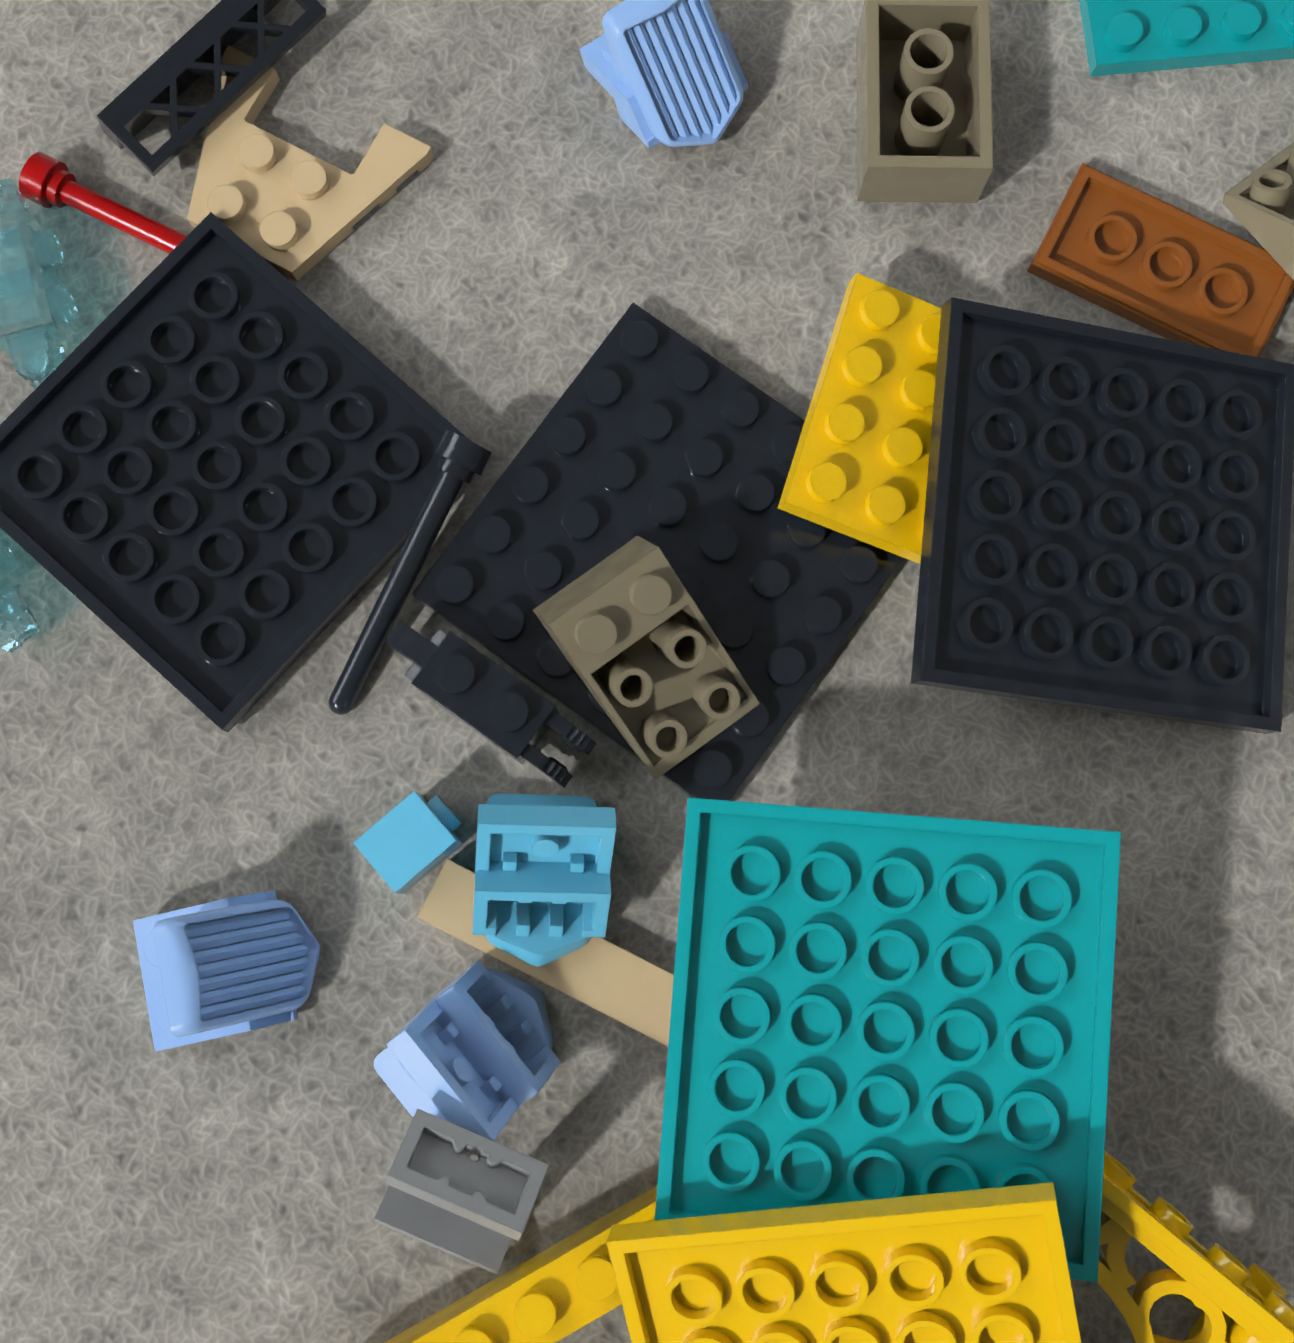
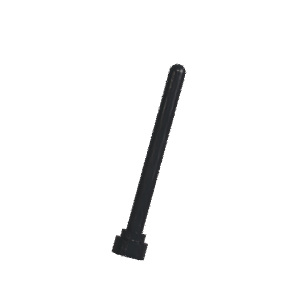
[328,430,492,715]

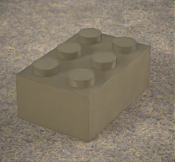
[856,0,993,203]

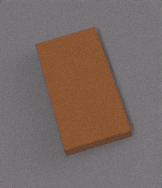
[1027,163,1294,357]

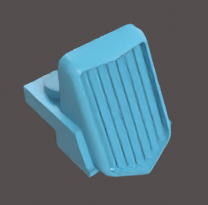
[472,793,616,967]

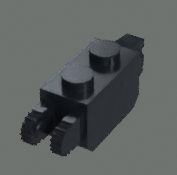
[386,621,596,788]

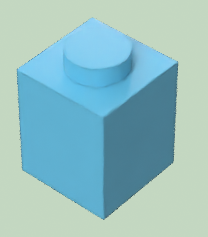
[353,791,463,894]

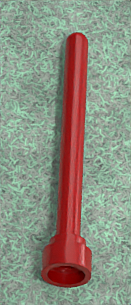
[19,152,187,254]

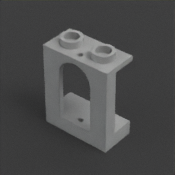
[373,1108,549,1274]

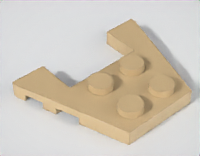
[187,45,434,281]

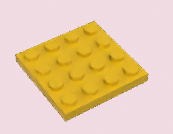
[778,273,941,564]

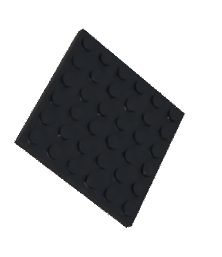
[0,212,471,732]
[911,297,1294,734]
[412,303,903,801]

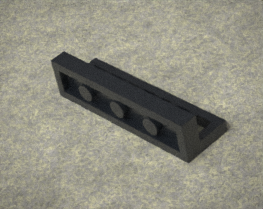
[97,0,326,177]

